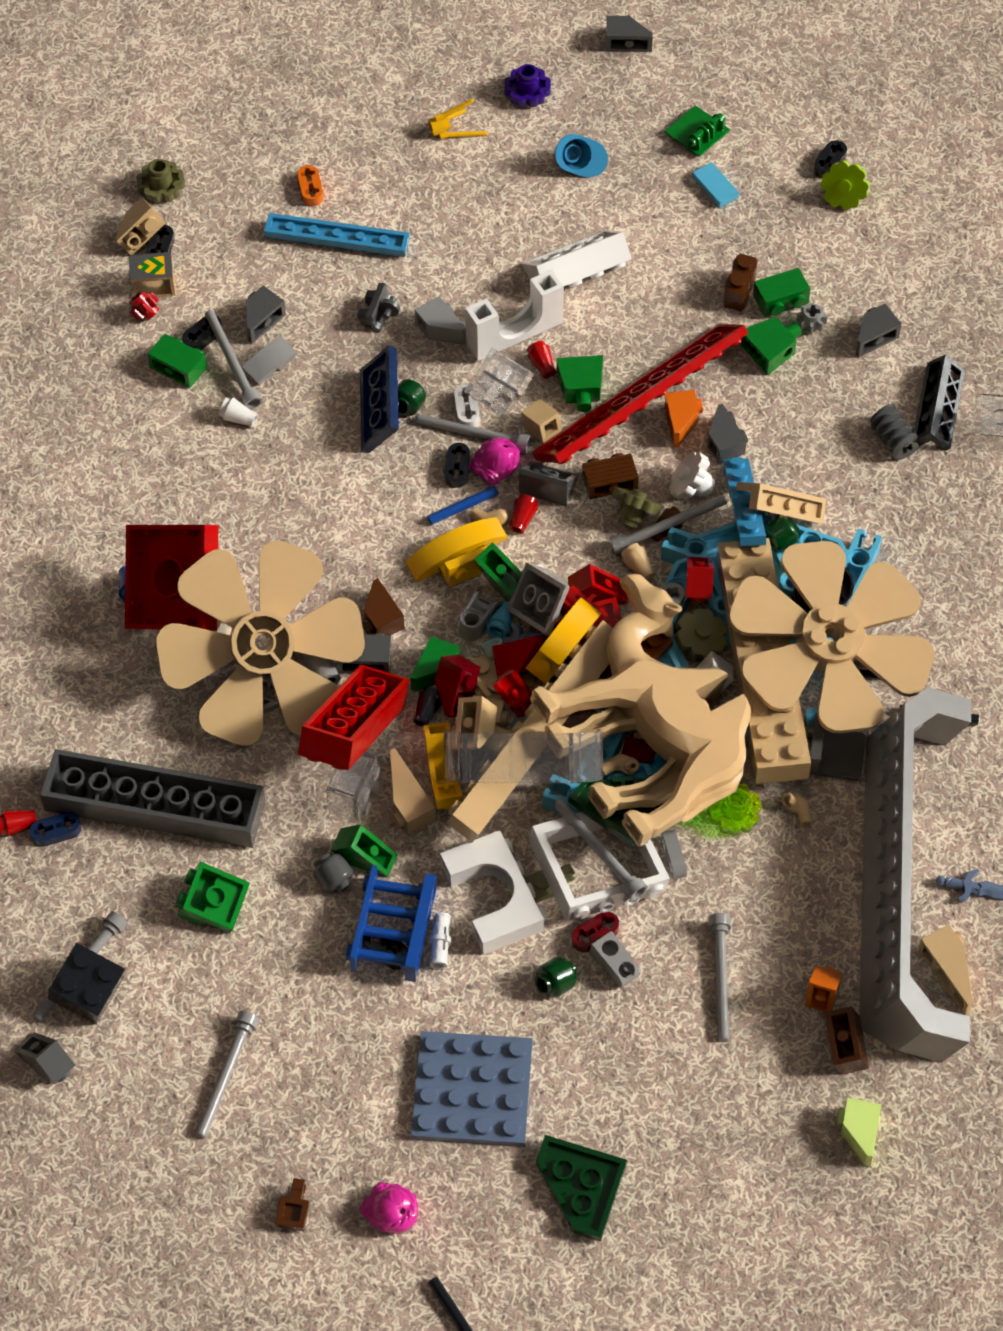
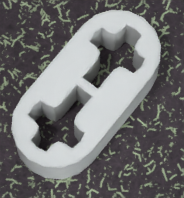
[454,385,480,427]

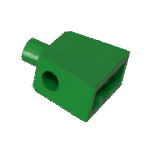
[740,317,802,375]
[556,355,603,412]

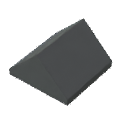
[519,461,579,506]

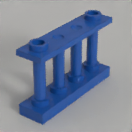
[346,865,437,982]

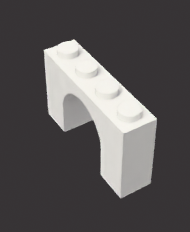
[465,269,564,361]
[440,830,547,955]

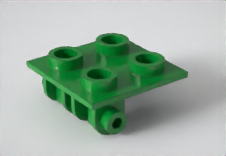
[664,105,730,157]

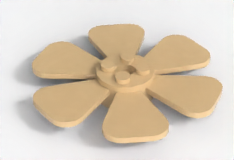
[156,540,365,746]
[729,541,935,733]

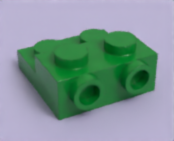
[175,861,250,933]

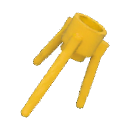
[428,99,488,140]

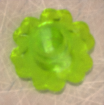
[706,783,762,836]

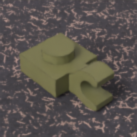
[525,864,575,903]

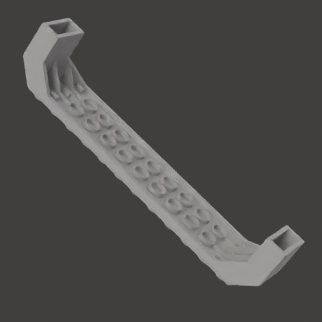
[860,687,971,1062]

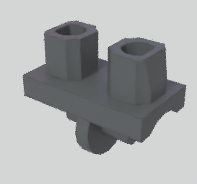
[357,283,400,332]

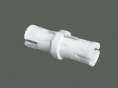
[429,912,451,969]

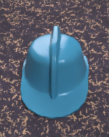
[555,134,608,178]

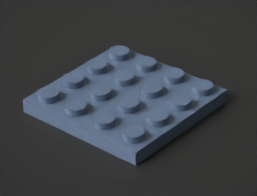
[411,1031,533,1147]

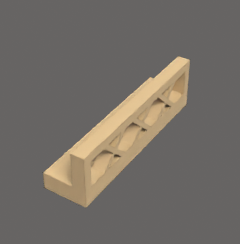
[736,482,826,524]

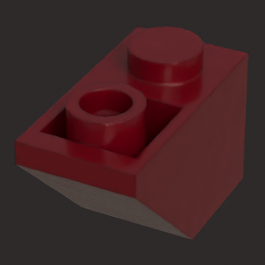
[434,655,481,717]

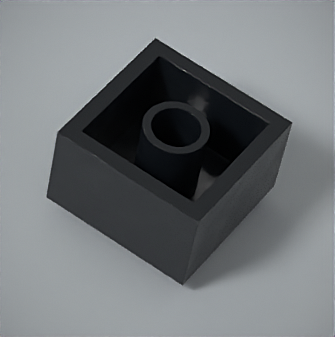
[48,943,125,1025]

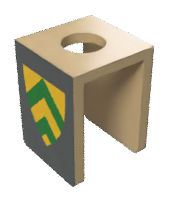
[129,252,176,298]

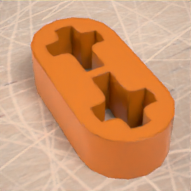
[298,165,323,206]

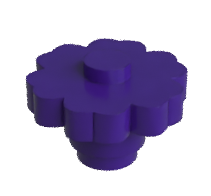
[504,64,551,107]

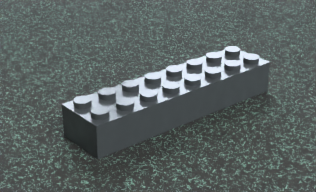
[40,749,266,848]

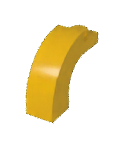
[526,598,602,684]
[423,722,463,810]

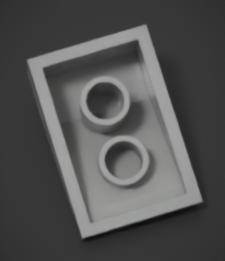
[507,562,570,636]

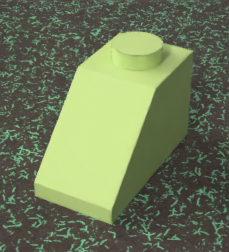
[837,1098,881,1167]

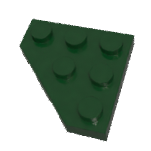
[567,775,665,849]
[536,1135,627,1242]

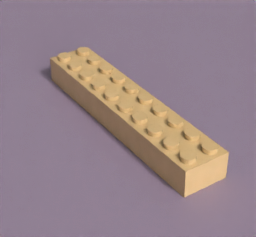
[716,538,811,784]

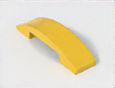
[405,517,508,583]

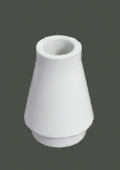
[219,398,258,427]

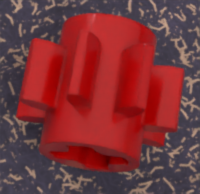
[129,291,159,321]

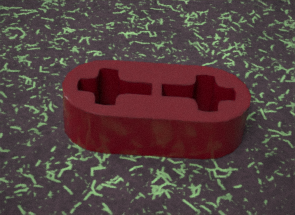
[572,912,619,953]

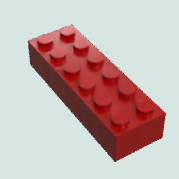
[298,665,410,770]

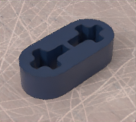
[30,812,81,847]

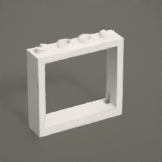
[529,812,670,921]

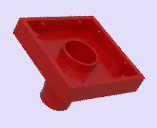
[125,525,219,631]

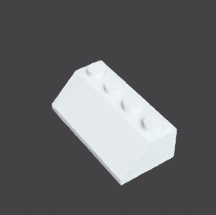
[521,230,632,287]

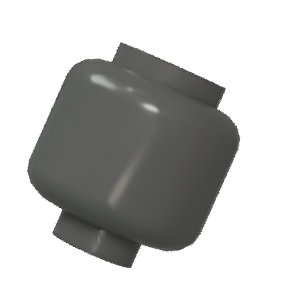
[313,852,354,894]

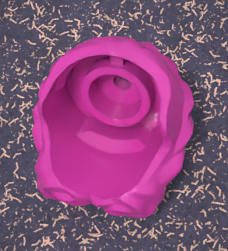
[469,438,520,485]
[359,1181,418,1234]

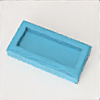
[692,162,739,208]

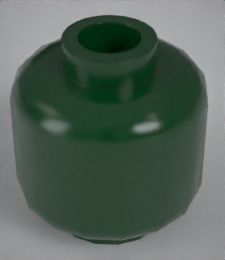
[398,379,426,416]
[764,515,800,553]
[535,957,576,998]

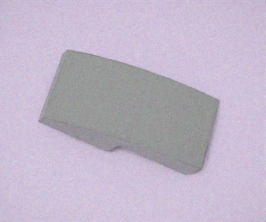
[242,336,298,385]

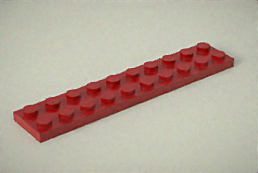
[532,324,748,464]

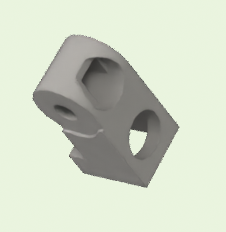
[589,931,640,988]

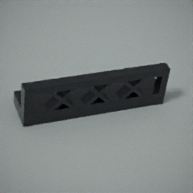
[914,354,965,450]

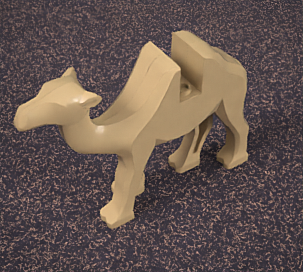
[530,574,751,847]

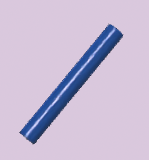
[427,486,499,525]

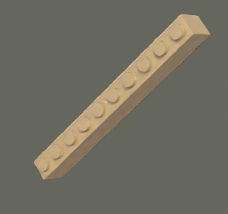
[447,620,613,842]

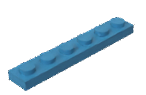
[264,213,410,257]
[723,457,766,546]

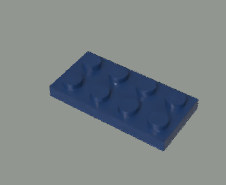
[360,345,399,453]

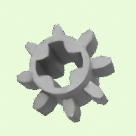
[796,303,828,334]

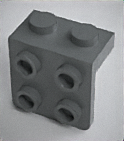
[807,713,866,781]

